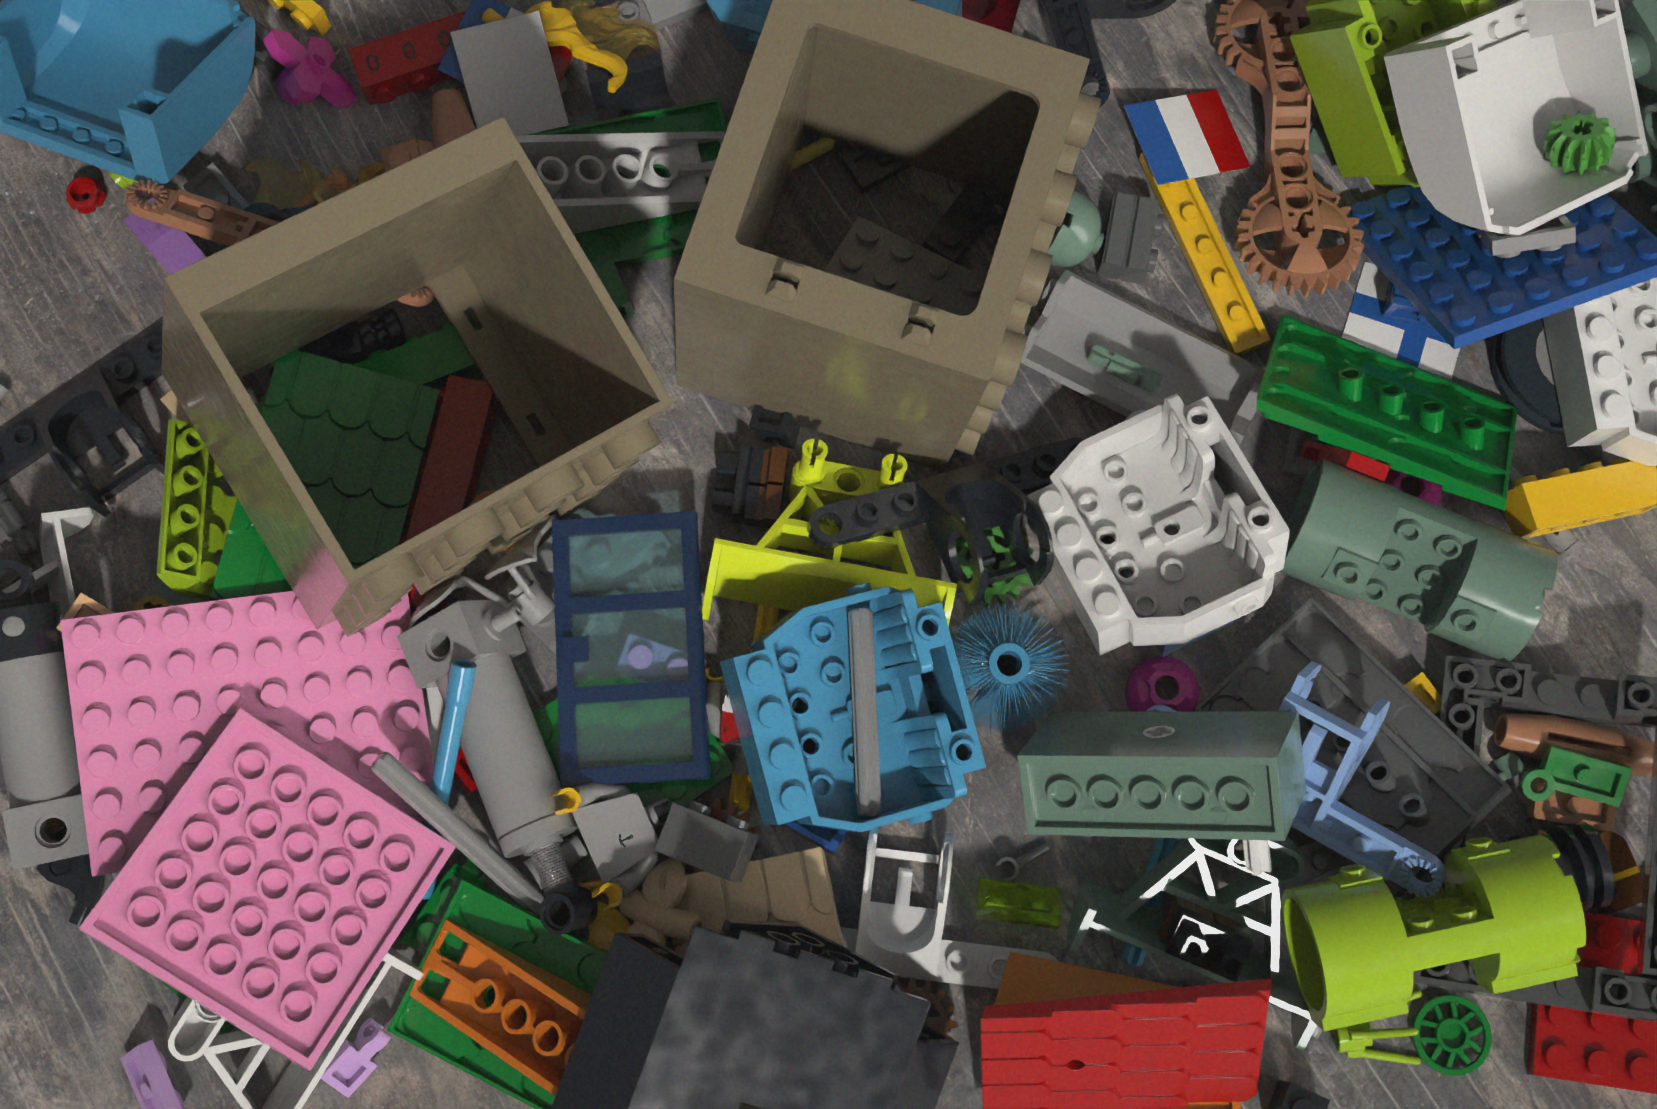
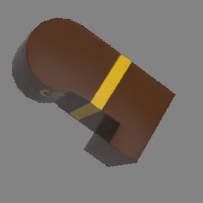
[1597,831,1644,914]

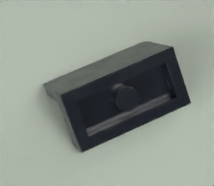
[586,53,672,121]

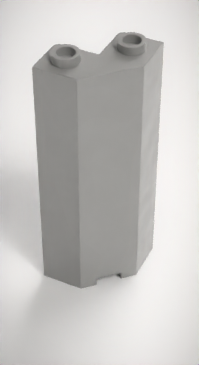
[1021,270,1265,446]

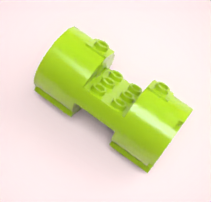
[1281,835,1586,1032]

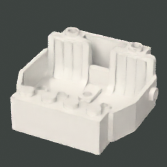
[1543,277,1657,466]
[1027,393,1290,656]

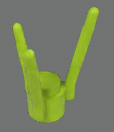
[1332,990,1422,1065]

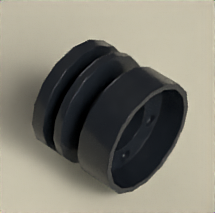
[1509,821,1615,911]

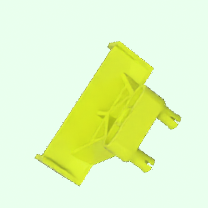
[702,438,957,627]

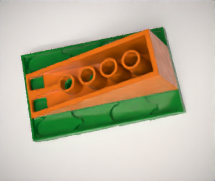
[387,880,608,1109]

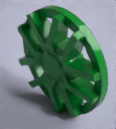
[1411,995,1492,1076]

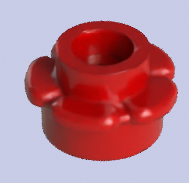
[66,177,105,214]

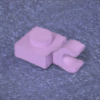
[320,1017,391,1098]

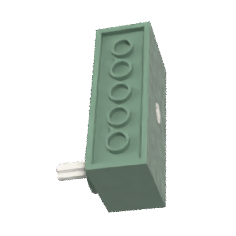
[1017,711,1306,876]

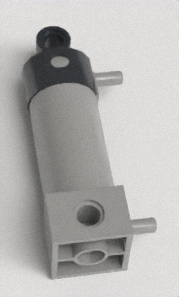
[0,559,89,870]

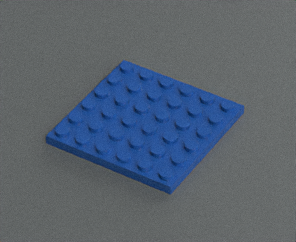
[1348,185,1657,349]

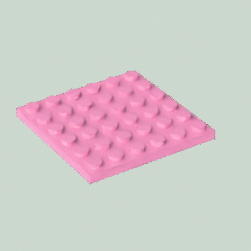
[79,708,455,1071]

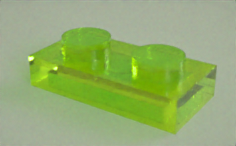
[975,878,1061,929]

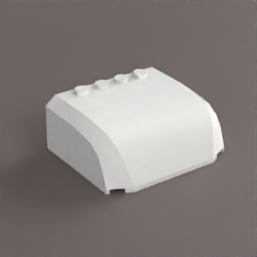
[1384,0,1649,236]

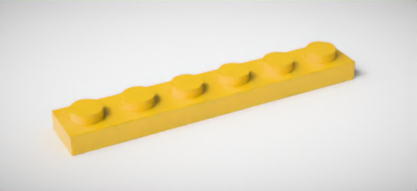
[1139,152,1271,356]

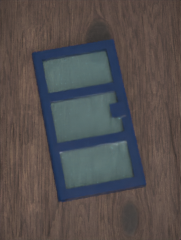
[551,511,711,788]

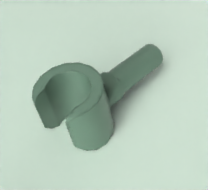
[1494,751,1523,781]

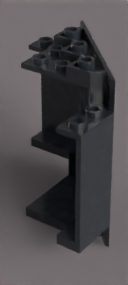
[551,919,959,1109]

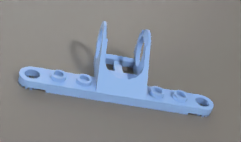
[1145,661,1446,898]

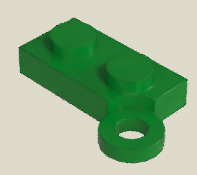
[1520,743,1632,807]

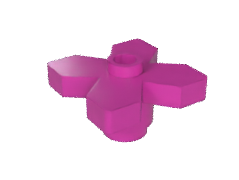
[263,29,357,108]

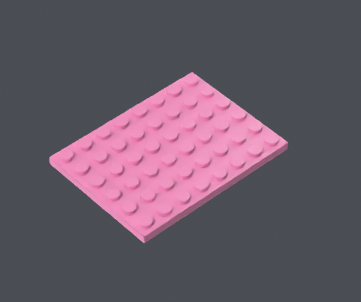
[60,591,434,877]

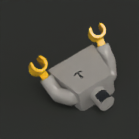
[550,782,671,912]

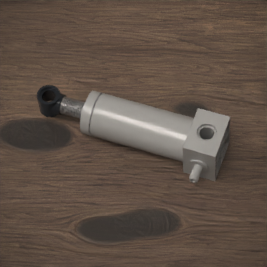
[397,600,598,935]

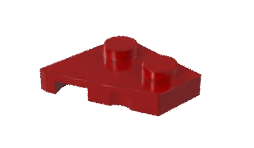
[1298,440,1391,482]

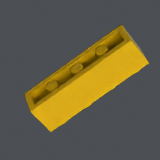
[1504,457,1657,539]

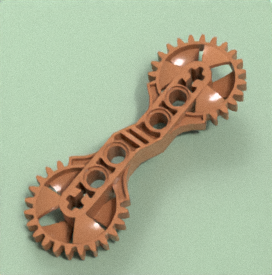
[1213,0,1364,298]

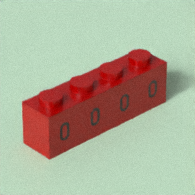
[348,10,466,105]

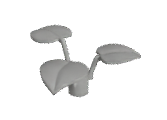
[408,513,560,629]

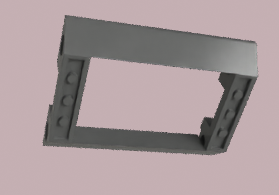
[1414,655,1657,1022]

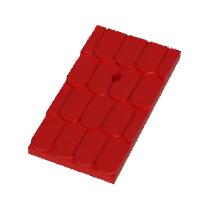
[980,951,1272,1109]

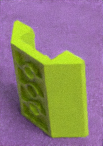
[156,418,237,601]

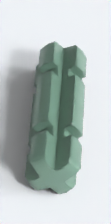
[1087,343,1163,392]

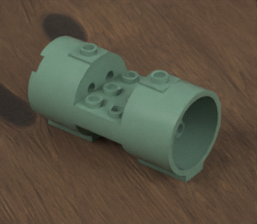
[1279,458,1558,661]

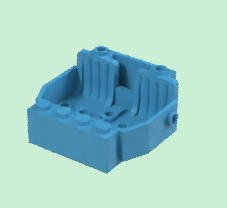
[720,583,986,832]

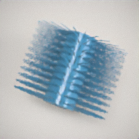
[951,603,1071,734]

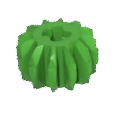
[1544,111,1616,175]

